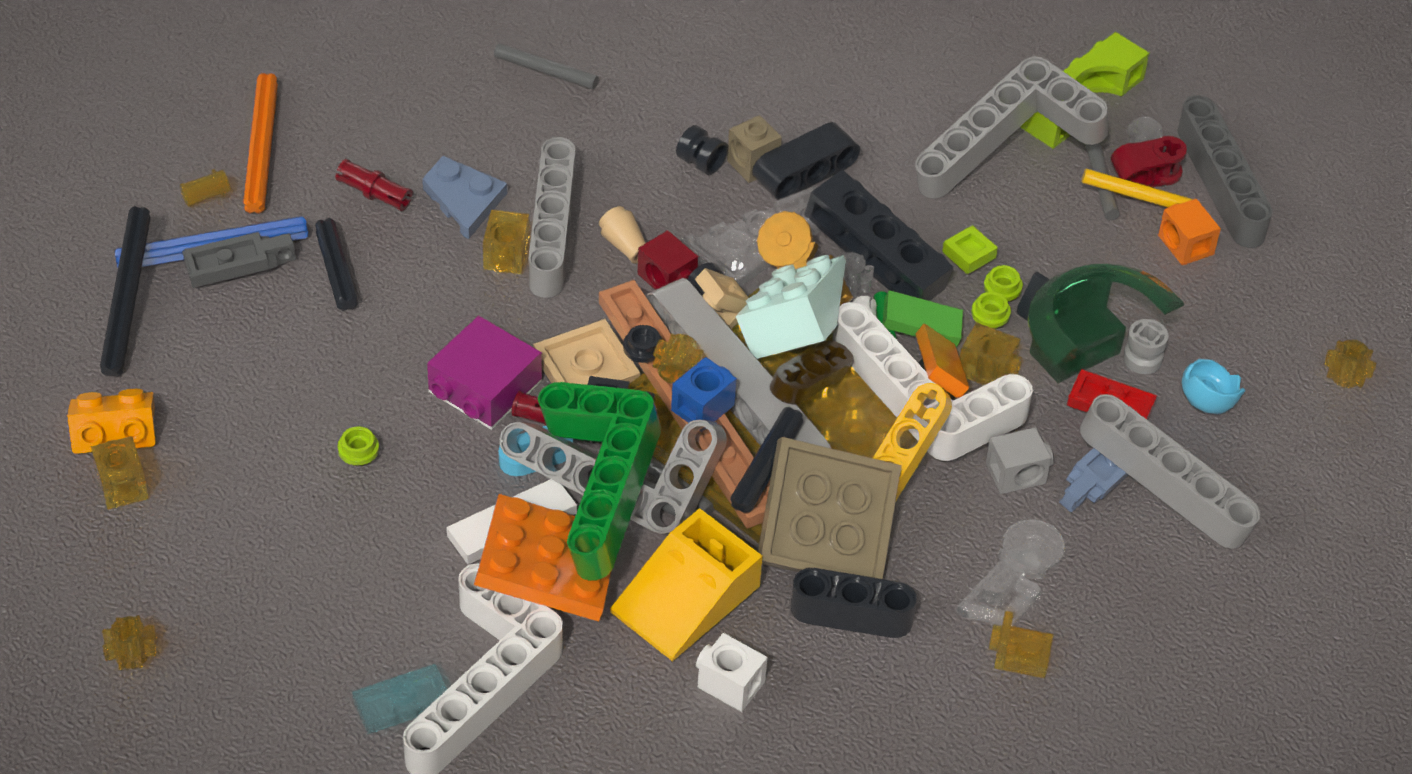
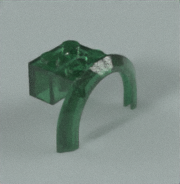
[1028,263,1184,383]

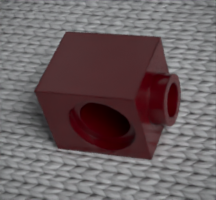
[637,230,698,290]

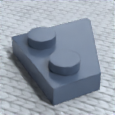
[423,156,507,239]

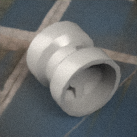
[1123,319,1169,374]

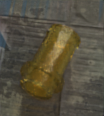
[179,169,231,207]

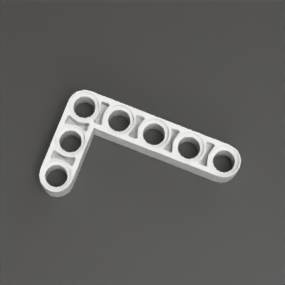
[832,302,1033,461]
[403,563,563,774]

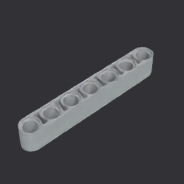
[646,278,832,449]

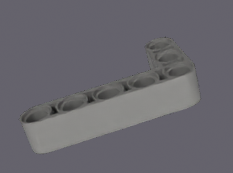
[915,56,1108,199]
[499,420,727,534]

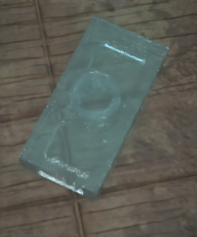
[352,664,447,734]

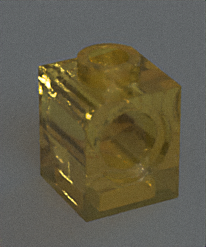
[483,210,530,274]
[960,322,1023,385]
[91,436,148,510]

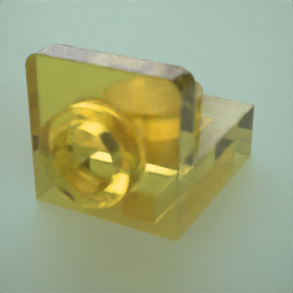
[989,611,1053,678]

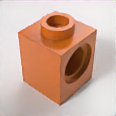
[1158,198,1221,266]

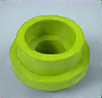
[984,265,1023,301]
[971,291,1011,328]
[338,426,379,465]

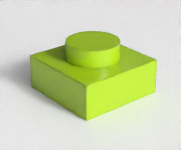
[942,225,998,274]

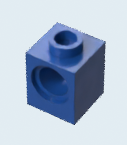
[671,357,737,432]

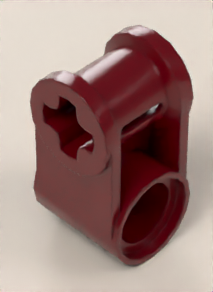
[1111,136,1187,188]

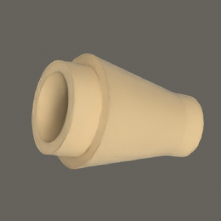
[599,206,646,264]

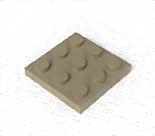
[758,437,901,579]

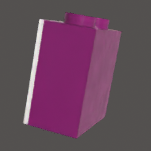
[427,315,542,430]

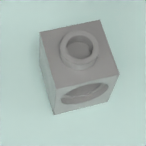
[985,427,1053,494]

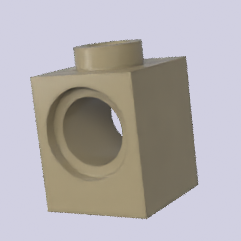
[727,115,782,183]

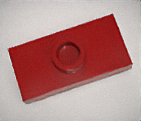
[1067,369,1157,420]

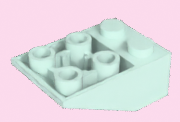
[736,255,846,359]

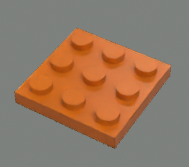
[474,494,611,622]

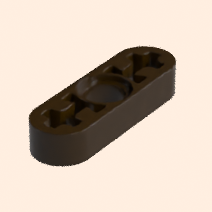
[769,340,853,405]

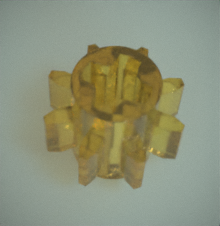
[652,334,704,384]
[1324,340,1376,388]
[102,615,157,671]

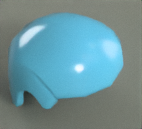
[1182,359,1245,414]

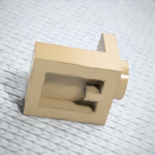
[695,268,748,330]

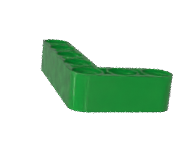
[538,382,661,581]

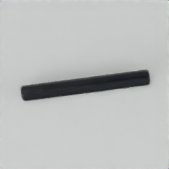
[100,206,151,377]

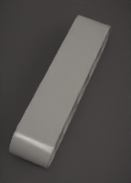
[529,137,575,298]
[1080,394,1260,549]

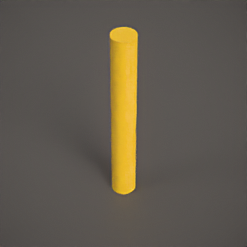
[1082,169,1193,208]

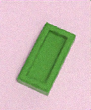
[882,290,963,347]

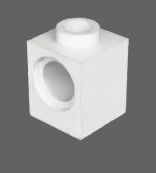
[696,633,767,712]

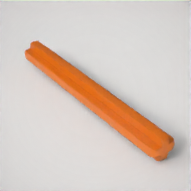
[243,73,278,214]

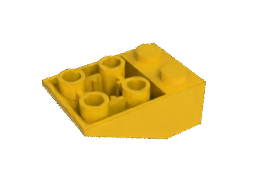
[610,508,763,662]

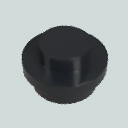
[623,325,664,363]

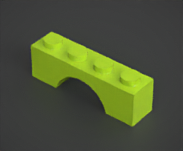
[1020,32,1149,149]

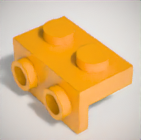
[67,388,156,454]

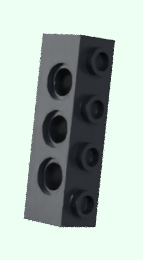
[804,169,954,301]

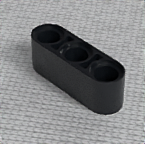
[752,122,861,200]
[791,568,917,638]

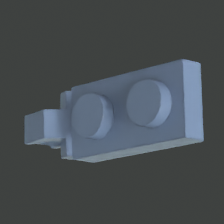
[1059,448,1129,513]

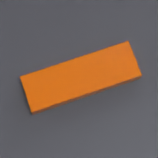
[916,323,969,398]

